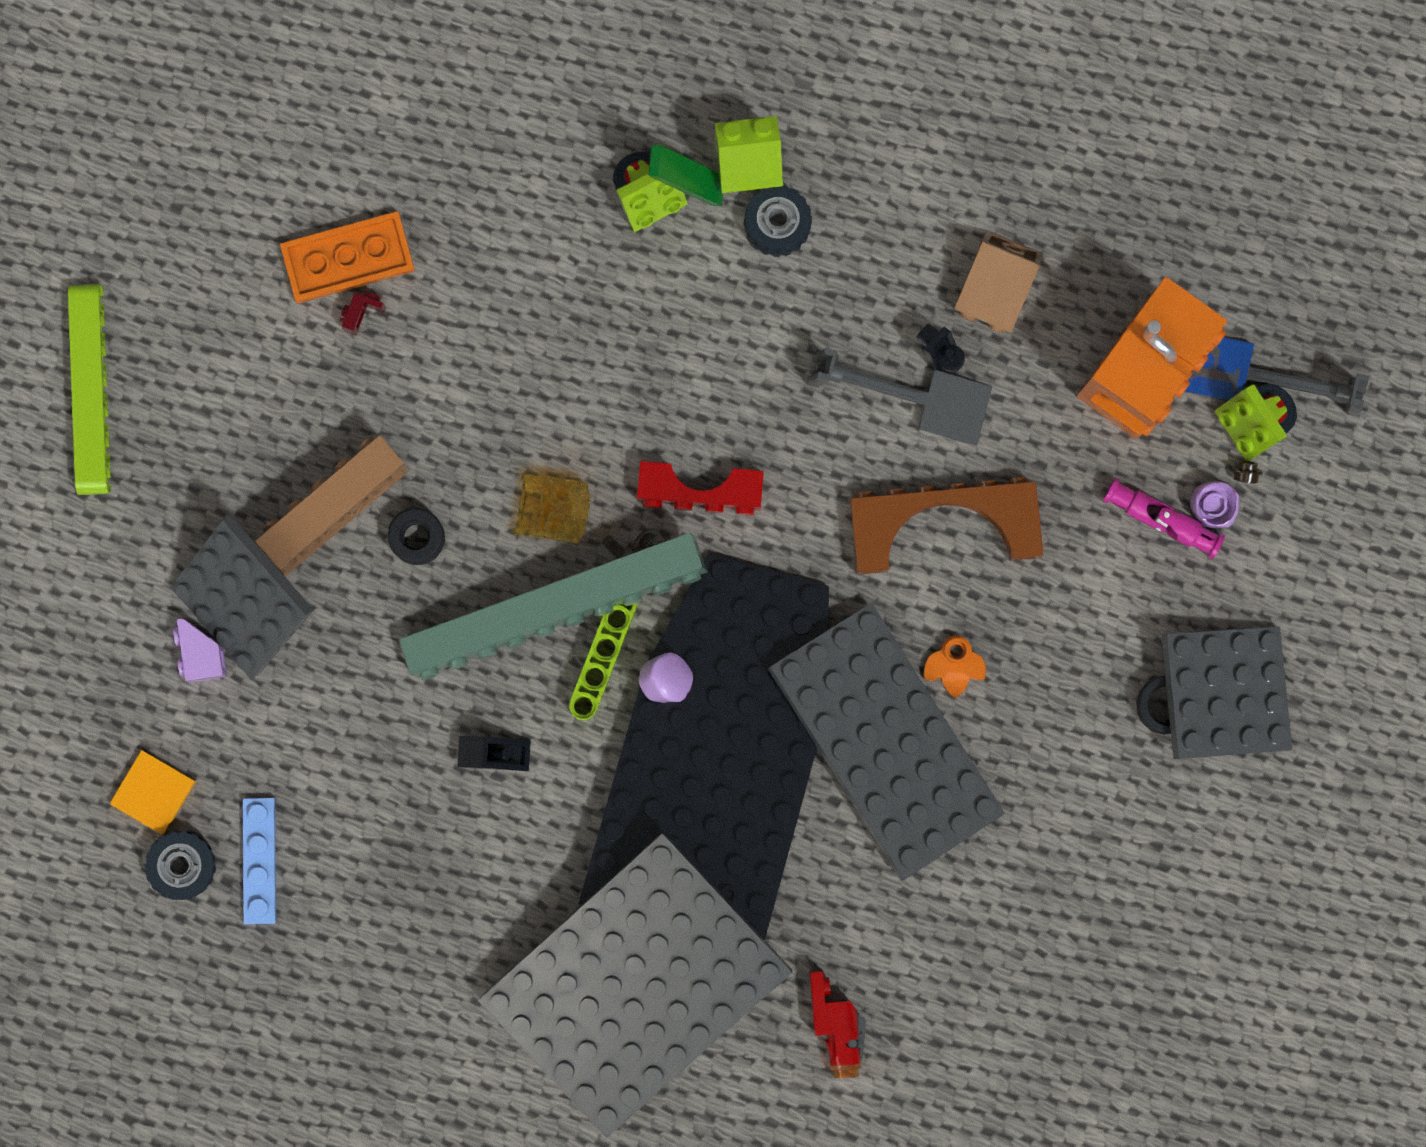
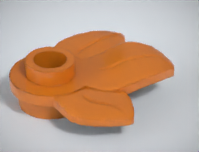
[924,635,986,698]

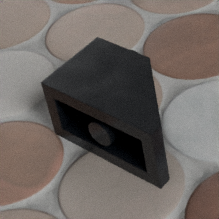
[457,736,531,771]

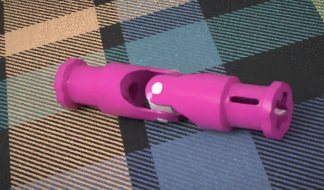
[1102,477,1225,560]

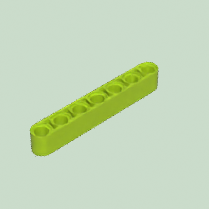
[68,283,111,495]

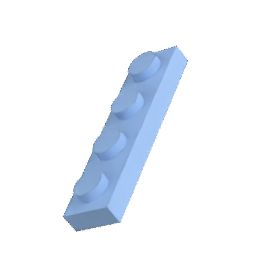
[243,798,276,924]

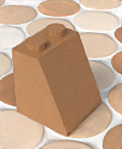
[954,230,1043,333]

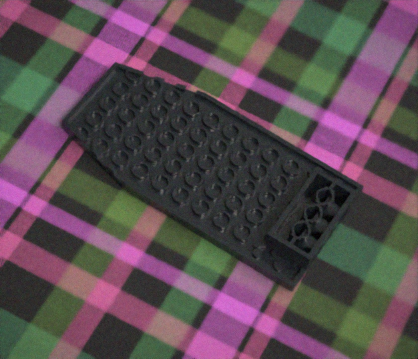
[578,553,829,940]

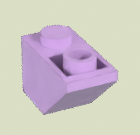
[173,619,227,683]

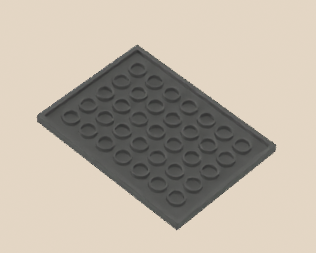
[478,831,792,1138]

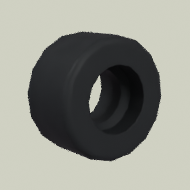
[388,508,445,565]

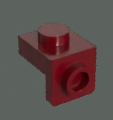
[339,291,386,336]

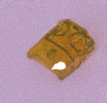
[512,474,590,544]

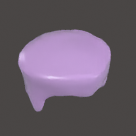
[1190,481,1240,528]
[639,653,693,703]

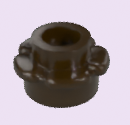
[1232,460,1263,484]

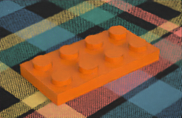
[280,211,415,304]

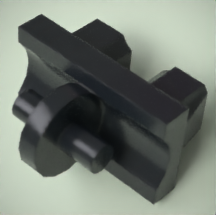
[916,323,965,372]

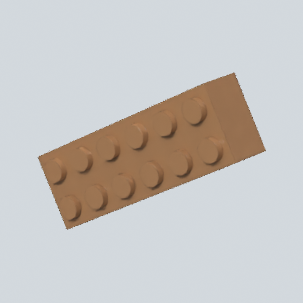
[251,435,409,577]

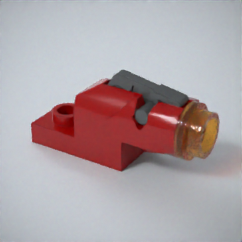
[809,970,866,1078]

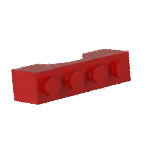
[637,461,764,516]

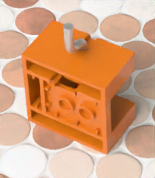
[1077,276,1228,440]

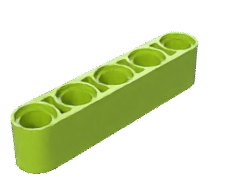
[569,602,640,721]

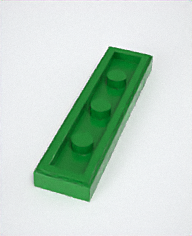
[648,145,723,206]

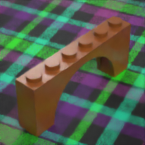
[849,477,1044,575]

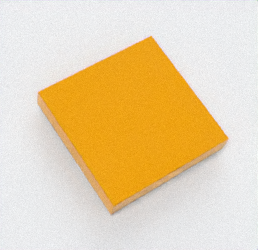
[110,750,197,835]

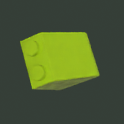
[714,116,783,193]

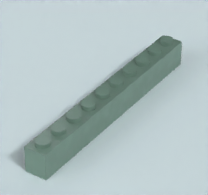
[399,532,707,680]

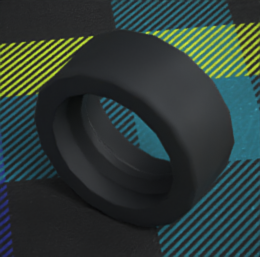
[1136,676,1171,735]

